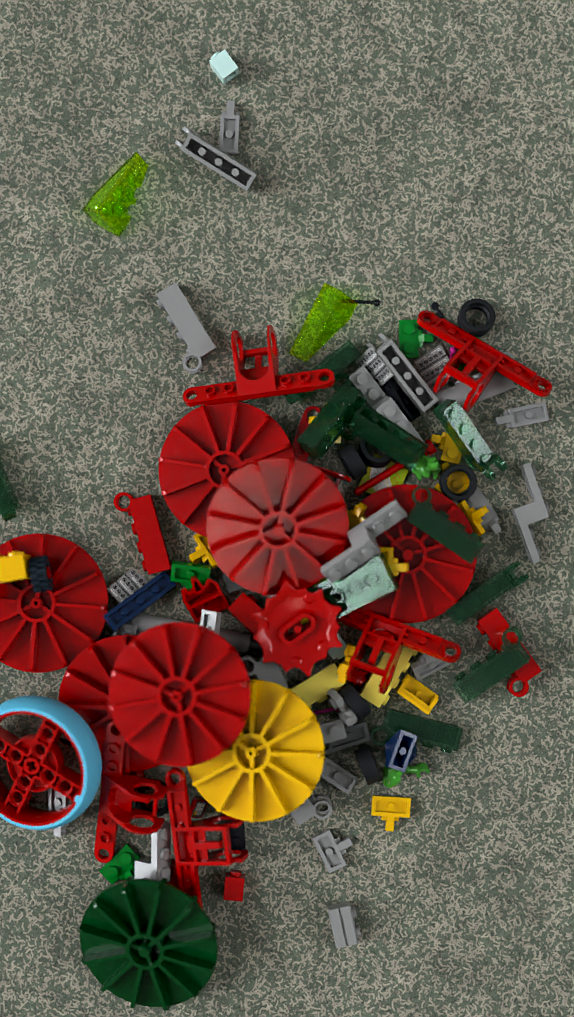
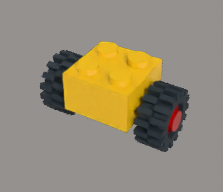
[0,551,53,593]

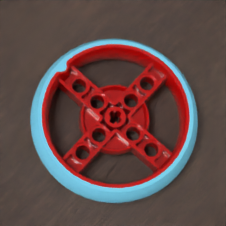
[0,695,102,830]

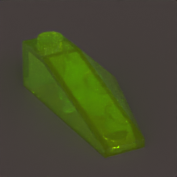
[82,152,148,237]
[289,282,358,362]

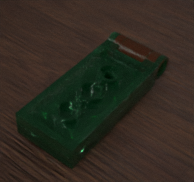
[308,553,400,620]

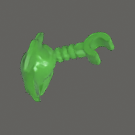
[411,455,441,480]
[382,763,430,788]

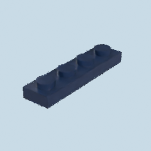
[103,570,176,632]

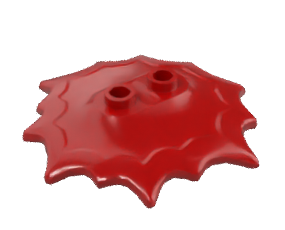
[252,580,343,677]

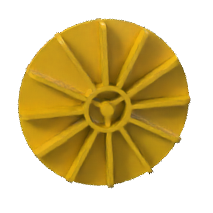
[187,679,325,823]

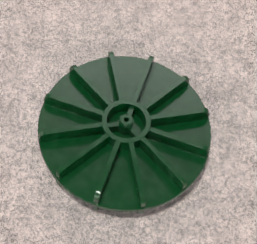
[79,876,218,1011]

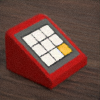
[190,796,208,818]

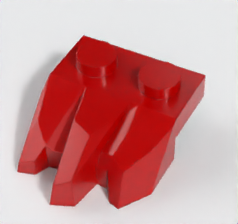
[181,576,230,623]

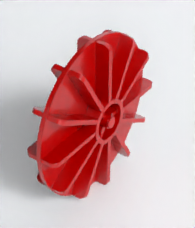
[158,401,295,537]
[206,457,349,596]
[342,484,477,623]
[0,533,109,673]
[108,622,251,767]
[59,634,162,773]

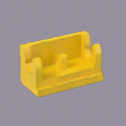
[395,673,439,715]

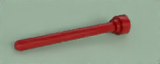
[354,439,437,496]

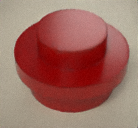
[352,670,368,687]

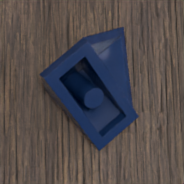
[385,729,418,773]

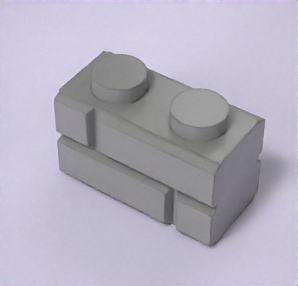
[327,901,361,948]

